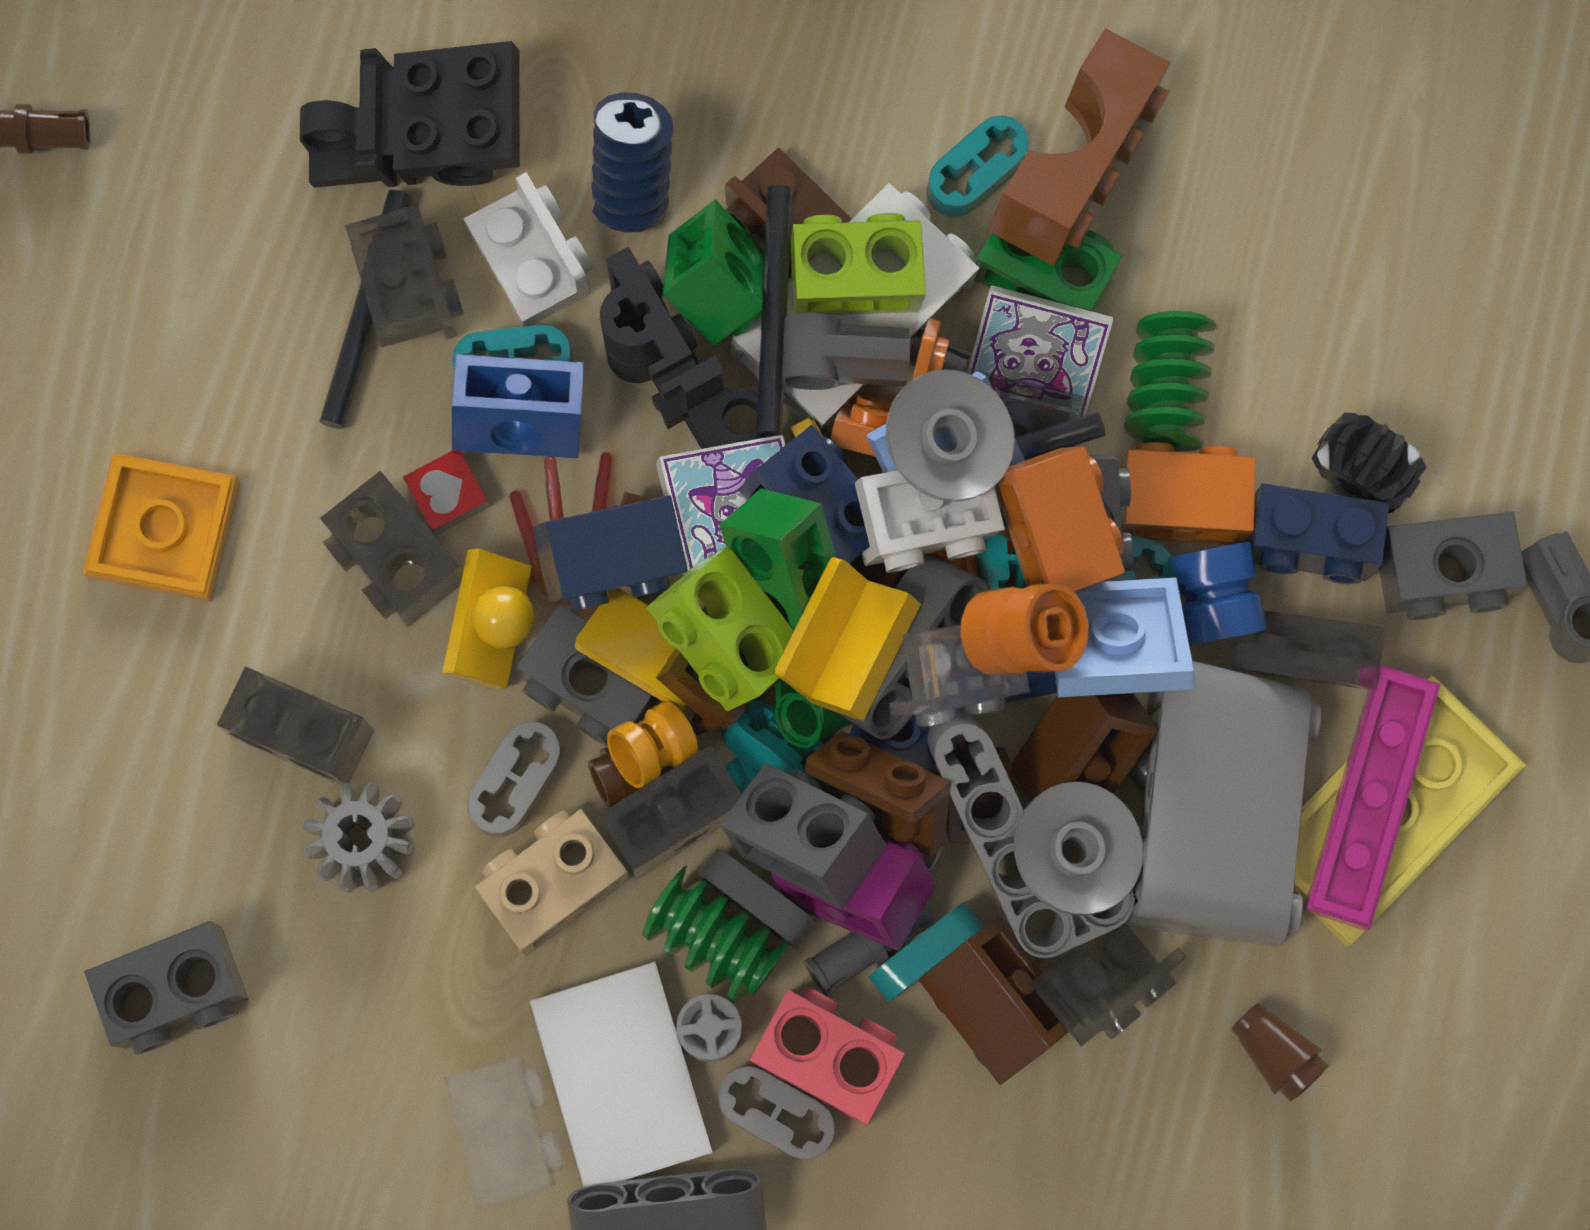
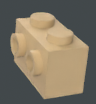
[474,809,630,956]

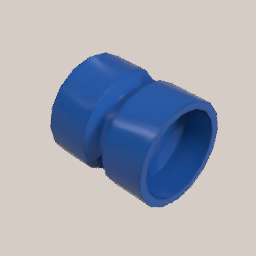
[1168,541,1267,645]

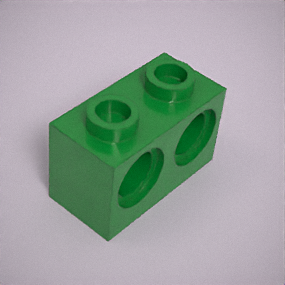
[663,199,764,346]
[975,230,1123,312]
[719,488,837,630]

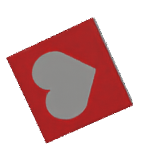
[403,450,490,536]

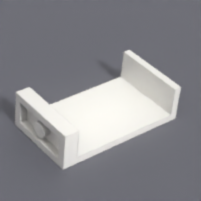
[730,183,979,435]

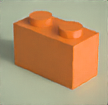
[1120,442,1255,545]
[995,446,1125,591]

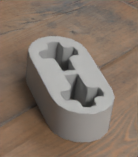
[468,721,562,837]
[718,1066,835,1160]

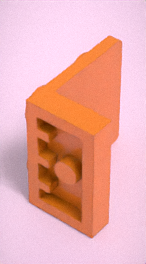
[830,318,949,457]

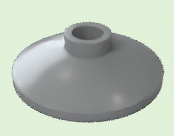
[886,369,1015,502]
[1014,782,1143,915]

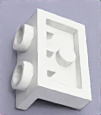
[463,173,593,326]
[855,470,1005,573]

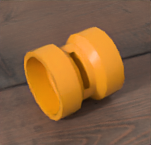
[607,701,698,788]

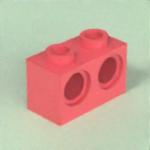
[750,986,905,1126]

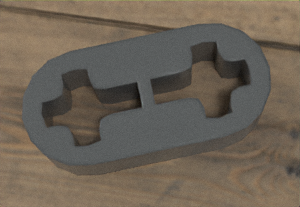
[697,849,815,949]

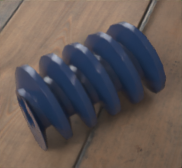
[591,92,673,233]

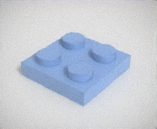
[1055,578,1194,697]

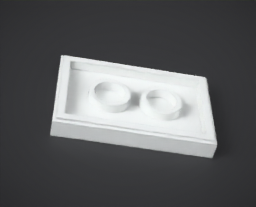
[530,962,713,1187]

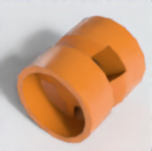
[960,583,1089,676]

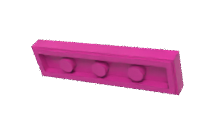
[1303,664,1441,931]

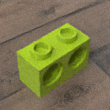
[790,213,926,315]
[646,546,794,712]

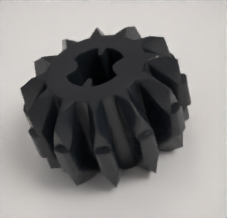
[1312,412,1426,513]

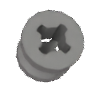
[676,994,742,1062]

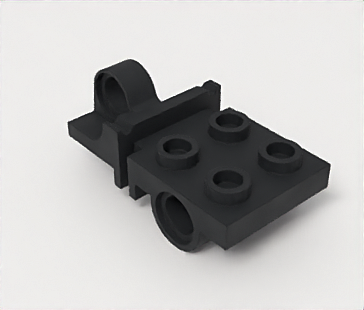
[299,41,520,188]
[600,246,766,449]

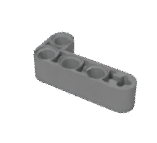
[927,712,1135,958]

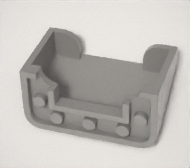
[1123,661,1321,947]

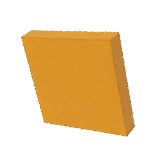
[83,453,240,602]

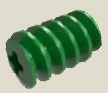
[1124,311,1217,451]
[642,865,791,1004]

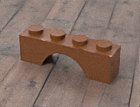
[988,28,1170,266]

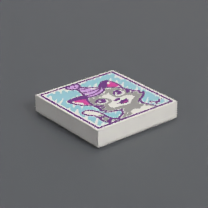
[967,285,1113,430]
[656,434,785,575]

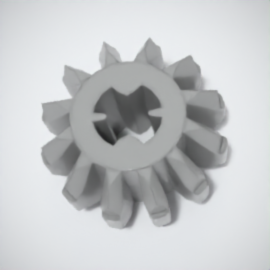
[304,782,415,893]

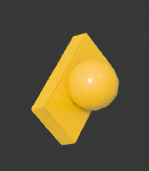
[442,548,535,689]

